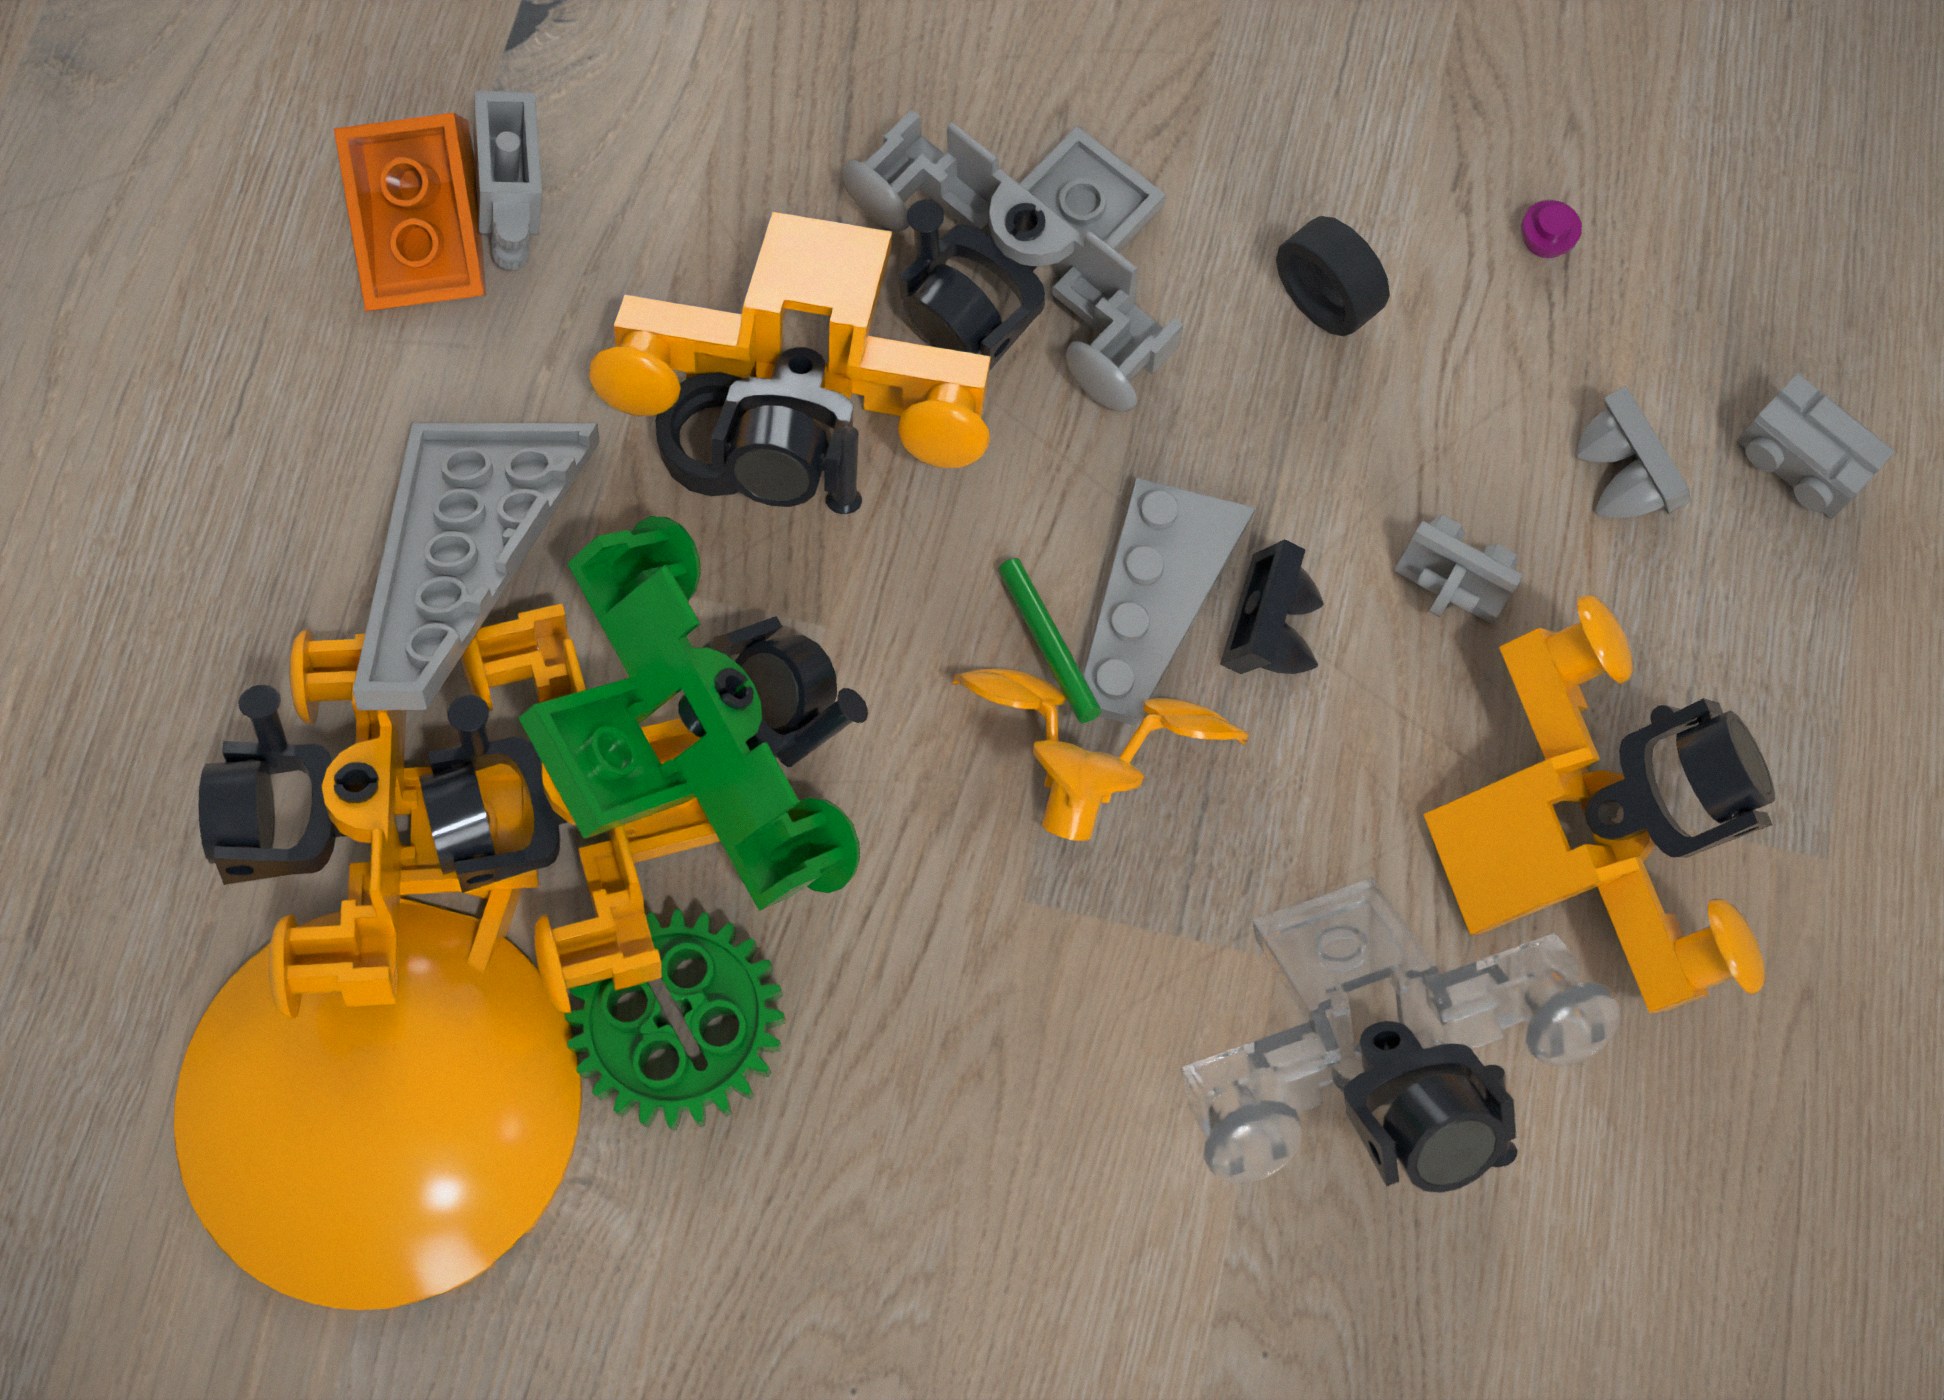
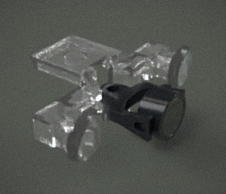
[1181,878,1621,1193]

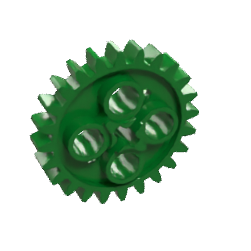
[565,909,786,1130]

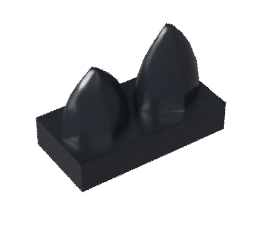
[1220,539,1324,674]

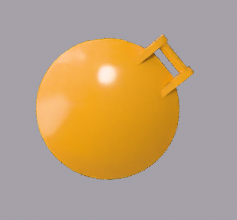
[174,843,583,1311]

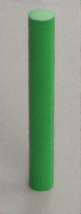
[998,558,1102,723]

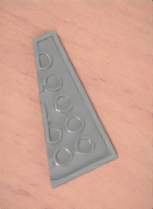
[353,422,600,710]

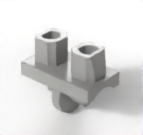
[1394,514,1523,624]

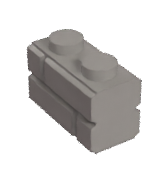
[1736,373,1896,519]

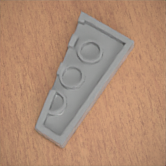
[1083,478,1256,726]

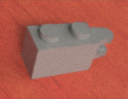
[473,91,542,272]

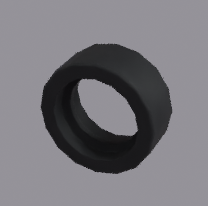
[1276,216,1390,337]
[655,372,743,497]

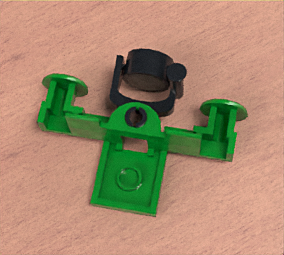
[518,516,868,911]

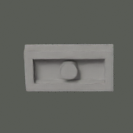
[1576,386,1691,518]

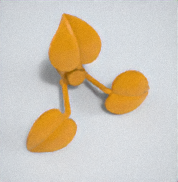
[952,669,1250,841]

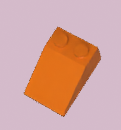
[334,112,486,311]

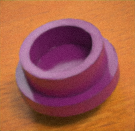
[1521,200,1582,258]

